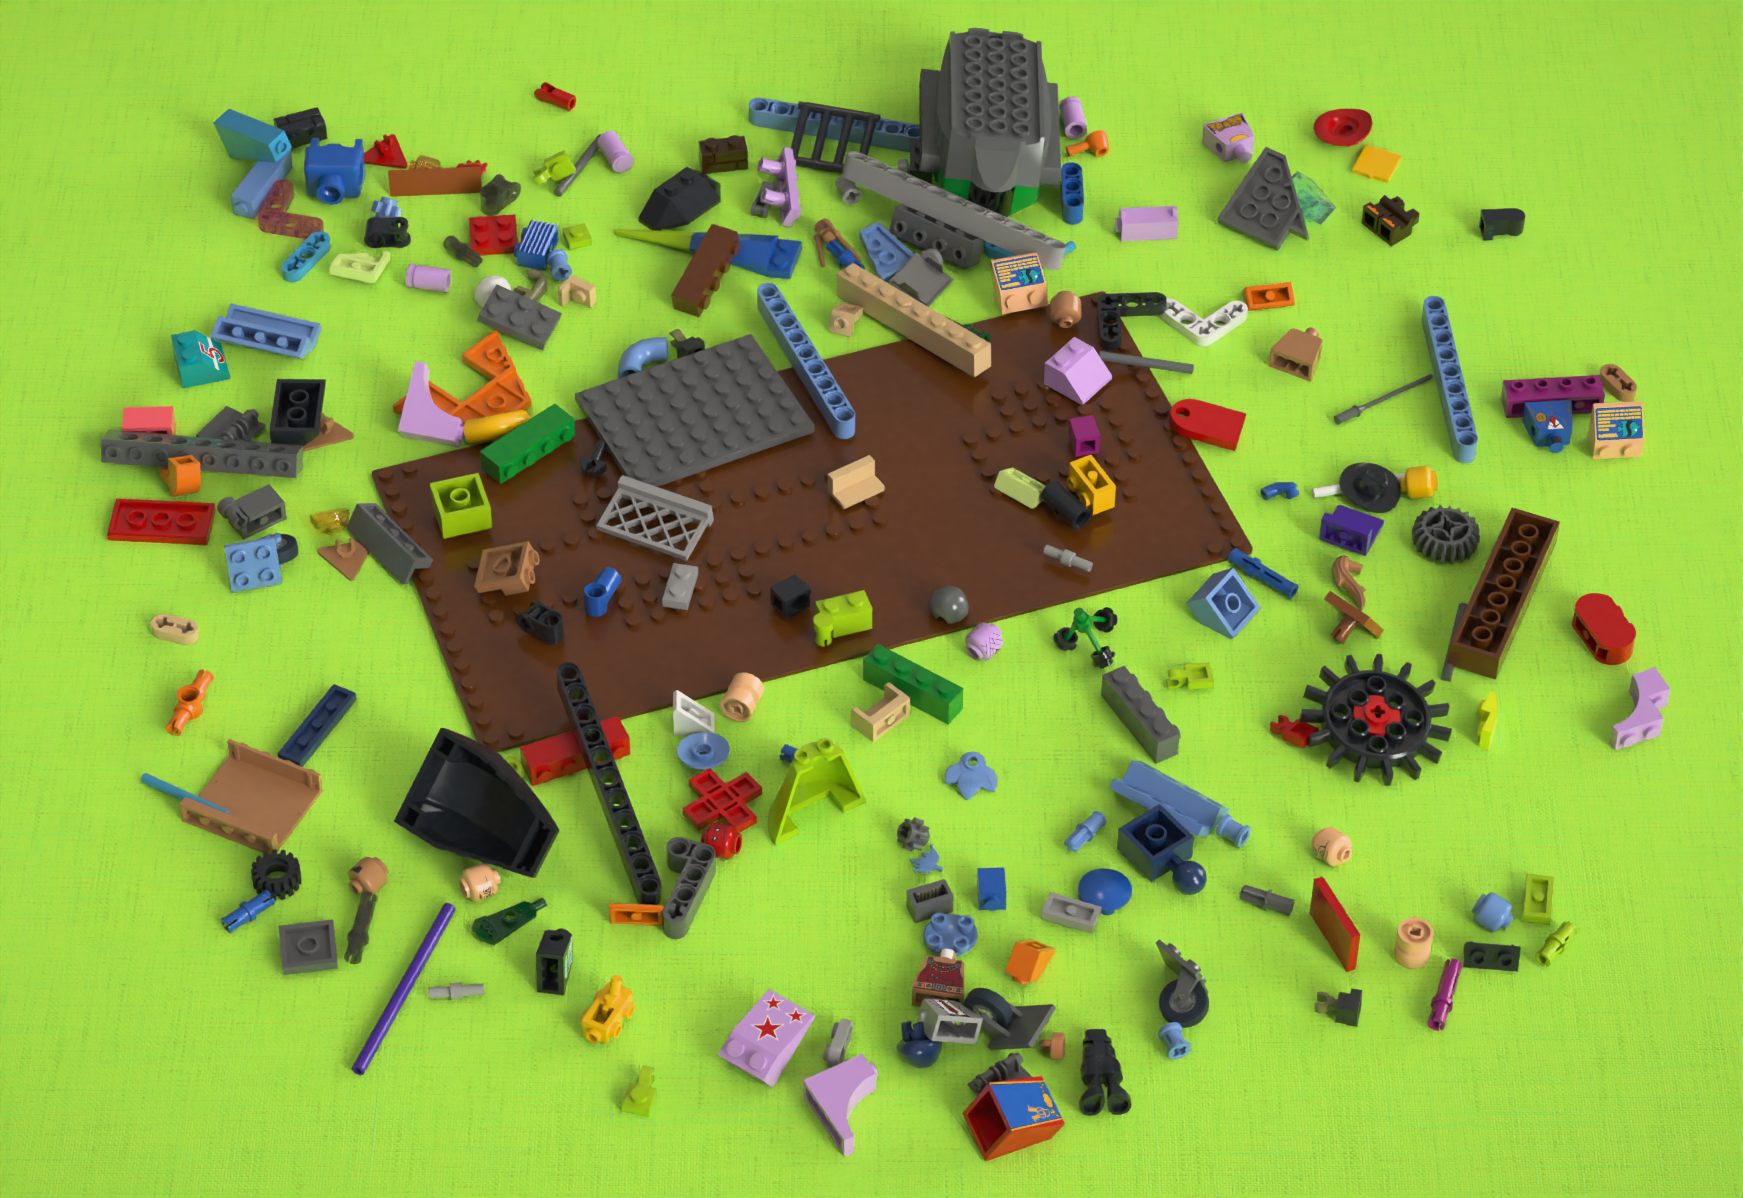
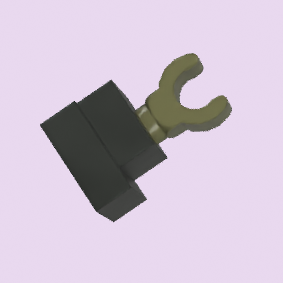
[669,329,705,358]
[1315,988,1362,1027]

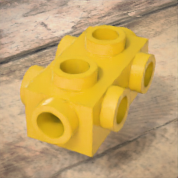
[580,975,635,1044]

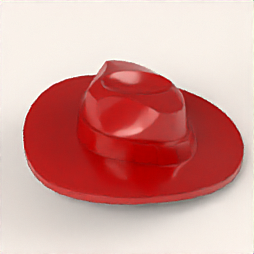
[1313,108,1373,147]

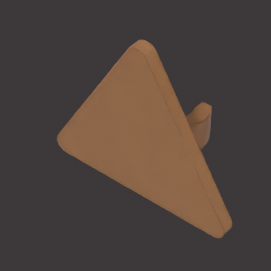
[303,412,354,451]
[317,537,369,581]

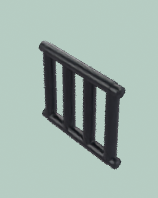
[791,101,881,173]

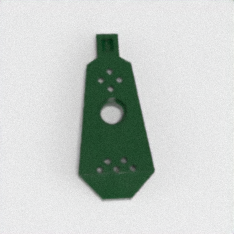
[471,898,547,945]

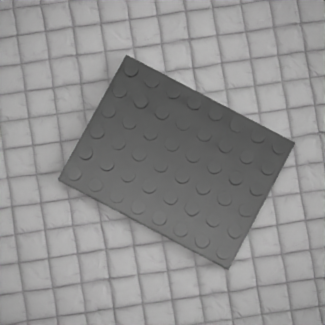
[575,334,814,487]

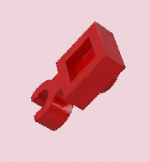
[1270,715,1319,749]

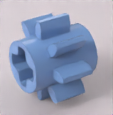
[371,196,402,218]

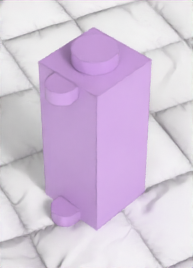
[1115,206,1178,241]

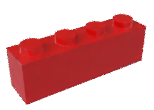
[520,716,630,786]

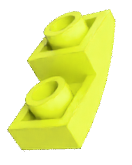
[1476,691,1497,750]

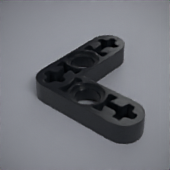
[1097,292,1167,350]

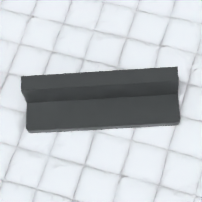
[347,503,433,585]

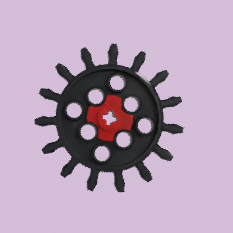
[1299,654,1452,786]

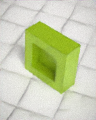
[562,223,592,250]

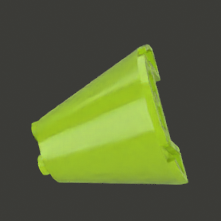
[768,738,866,846]

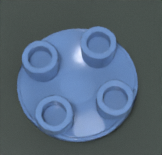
[923,913,978,956]

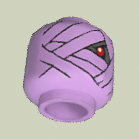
[965,623,1003,661]

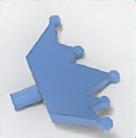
[910,844,943,874]

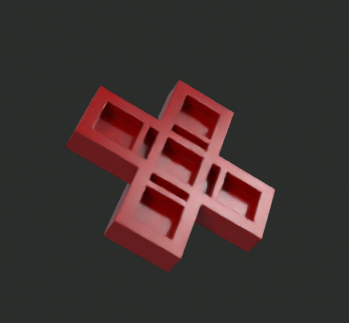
[682,768,762,833]

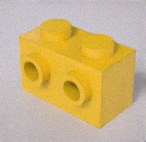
[1067,455,1116,515]

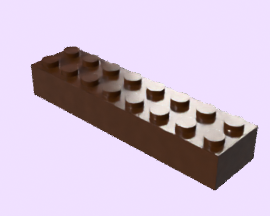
[1447,507,1560,679]

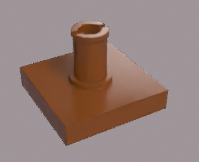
[1324,591,1384,644]

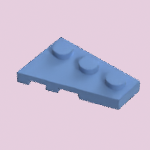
[859,222,914,283]

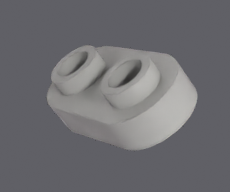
[823,1018,854,1068]

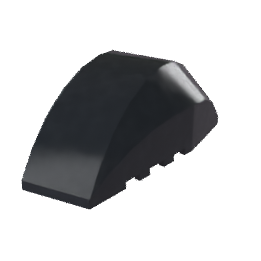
[394,728,560,878]

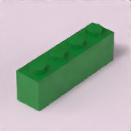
[480,403,575,484]
[863,644,964,725]

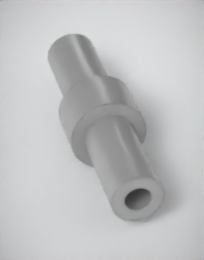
[1043,545,1093,572]
[428,983,484,1000]

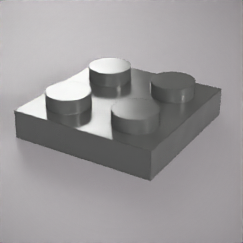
[279,919,338,975]

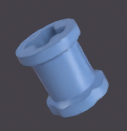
[547,249,572,281]
[1216,814,1251,848]
[1158,1022,1191,1060]

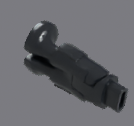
[1079,1029,1131,1116]

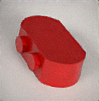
[1572,593,1636,665]

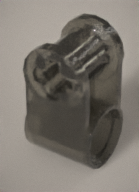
[480,174,521,216]

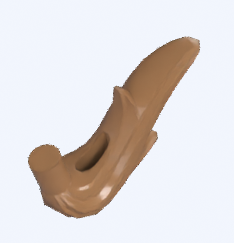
[1332,555,1366,611]

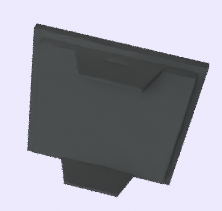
[888,253,953,307]

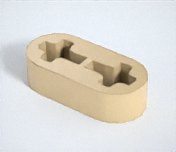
[151,614,199,645]

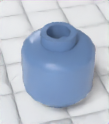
[1472,892,1514,932]

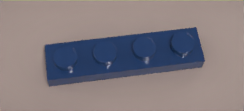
[277,684,357,767]

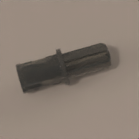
[443,235,483,268]

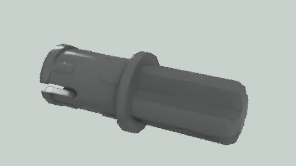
[1240,885,1295,916]

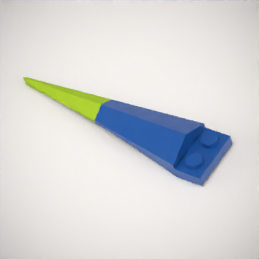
[613,229,802,279]

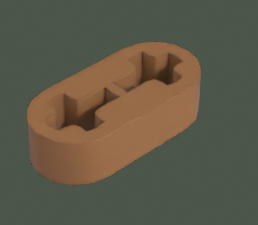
[1599,364,1637,402]

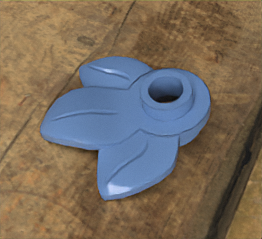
[945,751,997,800]

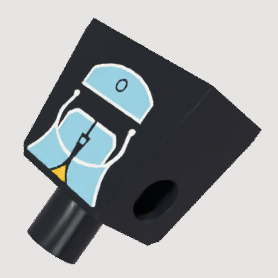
[536,928,573,995]

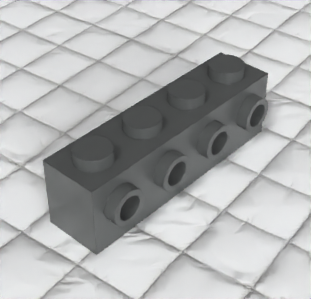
[889,204,985,269]
[1101,666,1181,764]

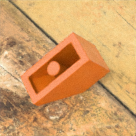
[1005,939,1056,985]

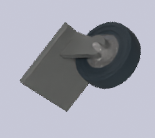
[1156,939,1209,1028]
[963,988,1056,1050]

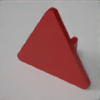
[364,134,408,169]

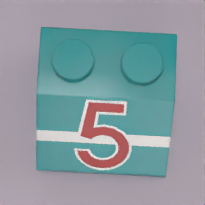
[171,331,230,388]

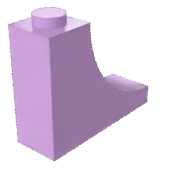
[398,361,465,448]
[803,1054,878,1157]

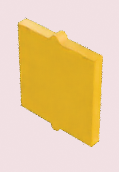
[1352,145,1402,183]

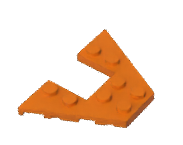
[393,330,532,424]

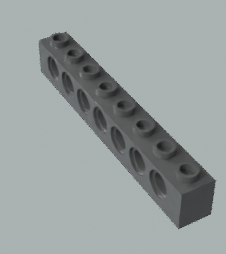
[101,430,303,478]

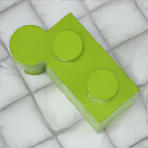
[813,590,872,647]

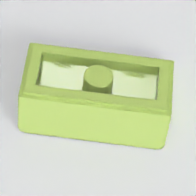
[994,468,1046,508]

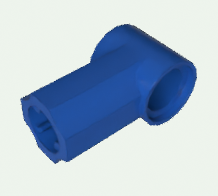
[584,567,621,617]

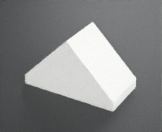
[673,690,715,736]

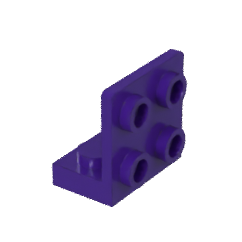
[1319,505,1384,556]

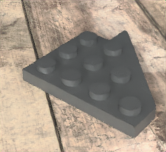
[1217,147,1309,251]

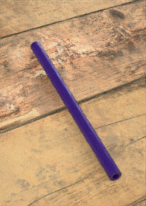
[351,903,456,1075]

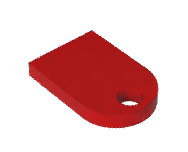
[1169,399,1246,451]

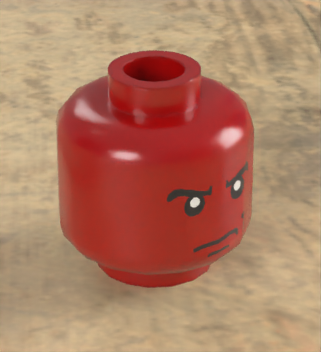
[701,823,742,860]

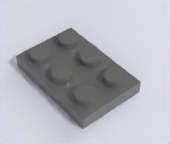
[477,284,562,350]

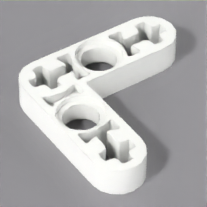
[1159,298,1248,346]

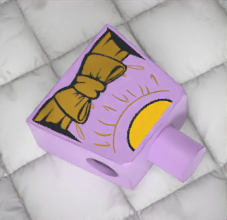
[1202,113,1254,163]

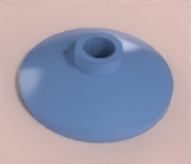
[677,732,730,769]

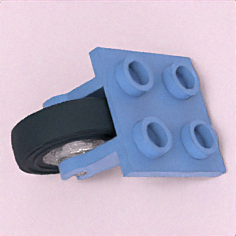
[224,533,298,592]

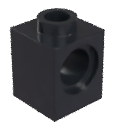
[770,574,811,620]

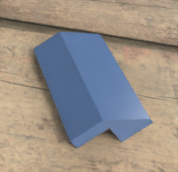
[211,303,322,359]
[1109,760,1229,837]

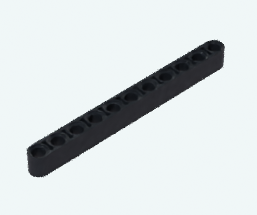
[557,662,662,905]

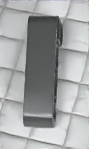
[663,837,716,939]

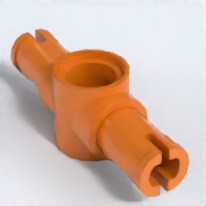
[166,669,214,736]

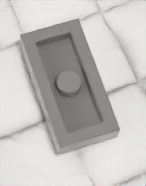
[662,563,698,610]
[1041,892,1101,933]

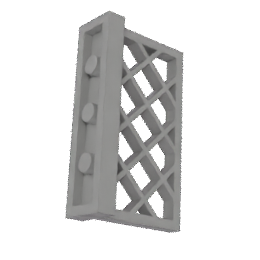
[596,475,714,561]

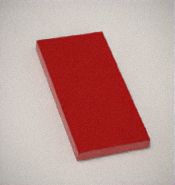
[107,498,216,545]

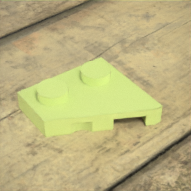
[330,251,390,283]

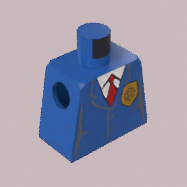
[1522,400,1572,453]

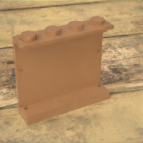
[179,739,323,855]

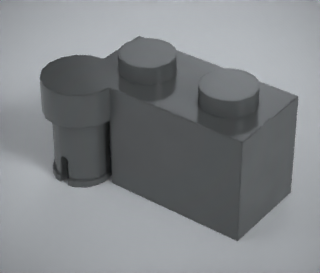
[217,484,287,540]

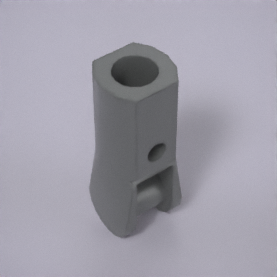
[751,181,777,218]

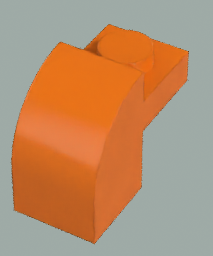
[160,455,201,497]

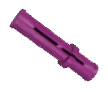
[1427,958,1463,1031]

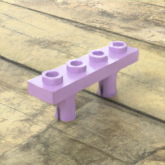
[757,147,801,227]

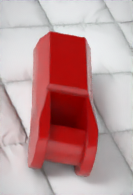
[534,82,576,112]

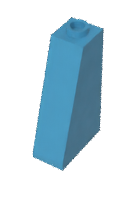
[213,109,292,162]

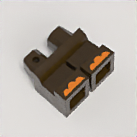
[1361,195,1420,247]

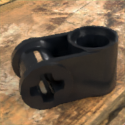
[364,217,411,248]
[516,600,564,645]

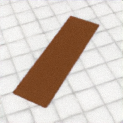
[388,167,482,197]

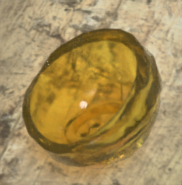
[309,508,350,535]

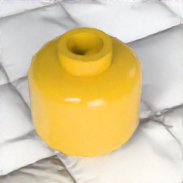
[1401,466,1438,500]

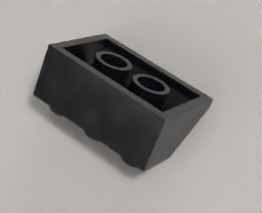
[269,379,326,447]

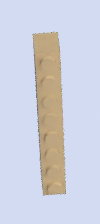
[836,263,991,378]

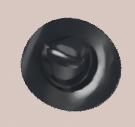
[1339,462,1401,513]

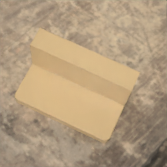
[828,455,885,509]

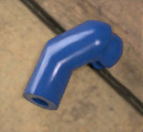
[1260,482,1299,500]

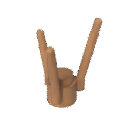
[813,218,861,267]

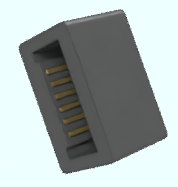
[906,879,953,923]

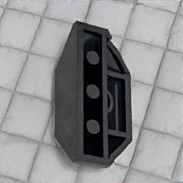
[638,167,721,231]

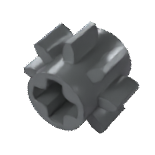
[897,817,930,851]

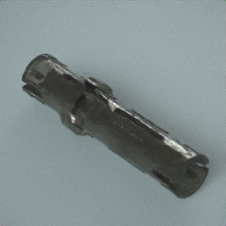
[344,891,378,964]

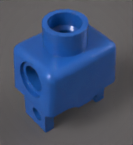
[304,138,366,205]

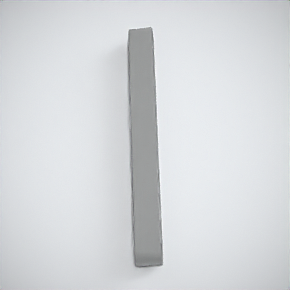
[842,151,1066,270]

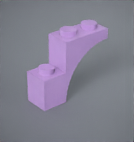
[1610,667,1671,750]

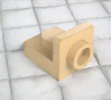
[558,275,596,308]
[829,302,864,337]

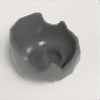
[928,585,969,624]

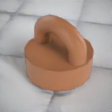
[1039,1032,1066,1060]

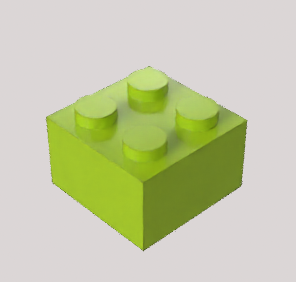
[430,473,492,539]

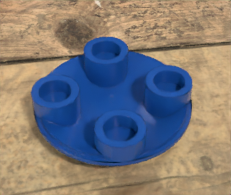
[1078,868,1132,915]

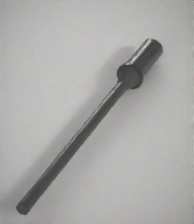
[1334,374,1433,425]

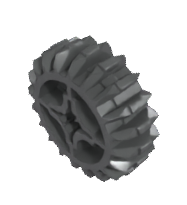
[1412,505,1480,564]

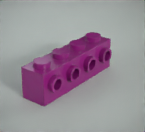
[1501,375,1605,418]

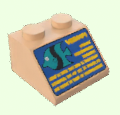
[990,252,1048,314]
[1587,401,1644,459]

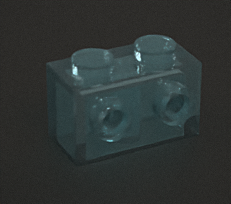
[1292,171,1336,225]

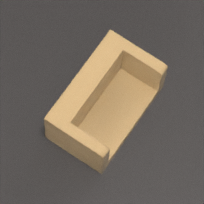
[851,682,910,742]

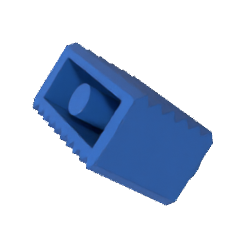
[514,219,558,270]

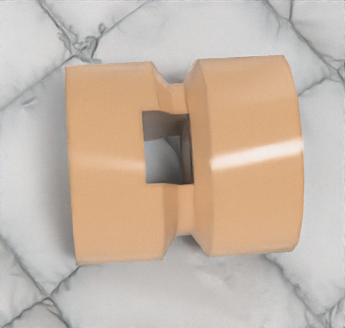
[720,673,764,722]
[1394,917,1433,969]

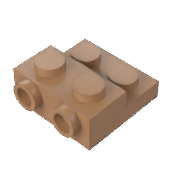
[474,541,539,596]

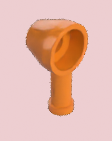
[1066,130,1109,157]

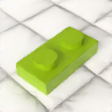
[1522,873,1554,925]

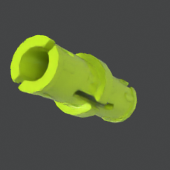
[1535,921,1577,967]

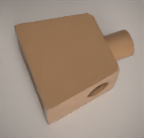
[1269,327,1323,382]

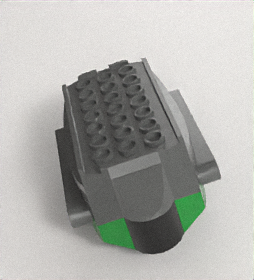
[919,28,1061,217]

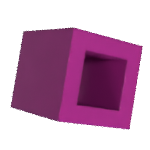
[1068,415,1100,457]

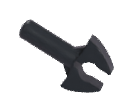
[580,440,607,479]

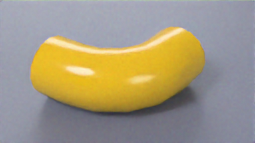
[464,410,531,444]

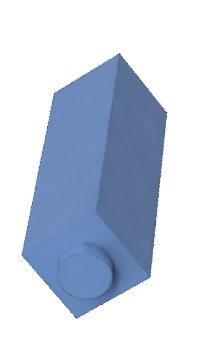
[231,150,293,220]

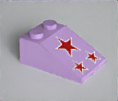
[718,989,815,1088]

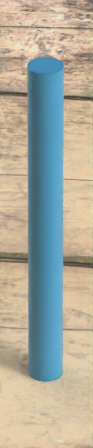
[141,773,230,814]

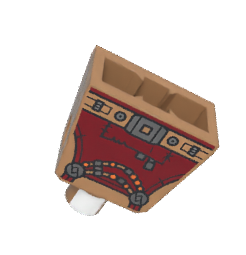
[912,949,964,1007]

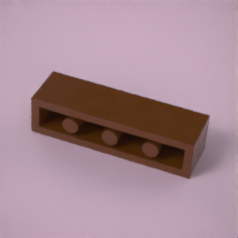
[671,224,741,317]

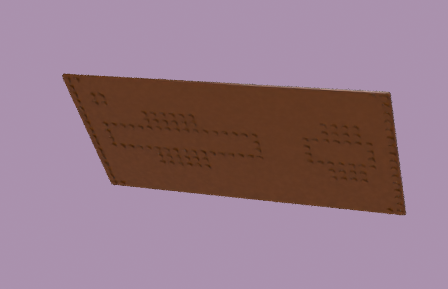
[372,291,1253,752]

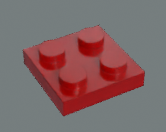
[469,215,518,256]

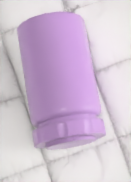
[1059,97,1087,139]
[597,131,634,173]
[406,264,451,293]

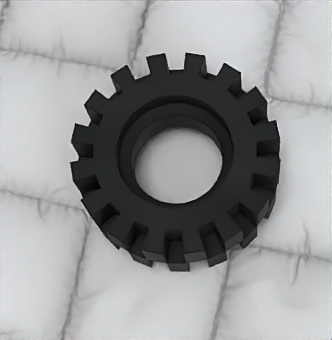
[251,849,302,901]

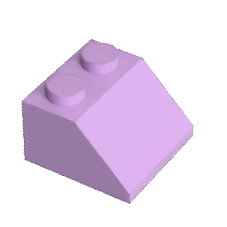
[1044,337,1112,405]

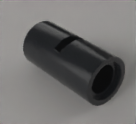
[1040,481,1092,530]

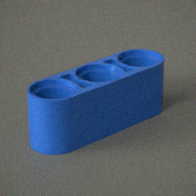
[1060,162,1084,225]

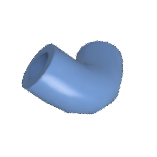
[618,337,668,378]

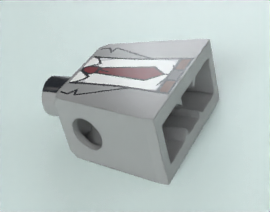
[917,998,983,1044]

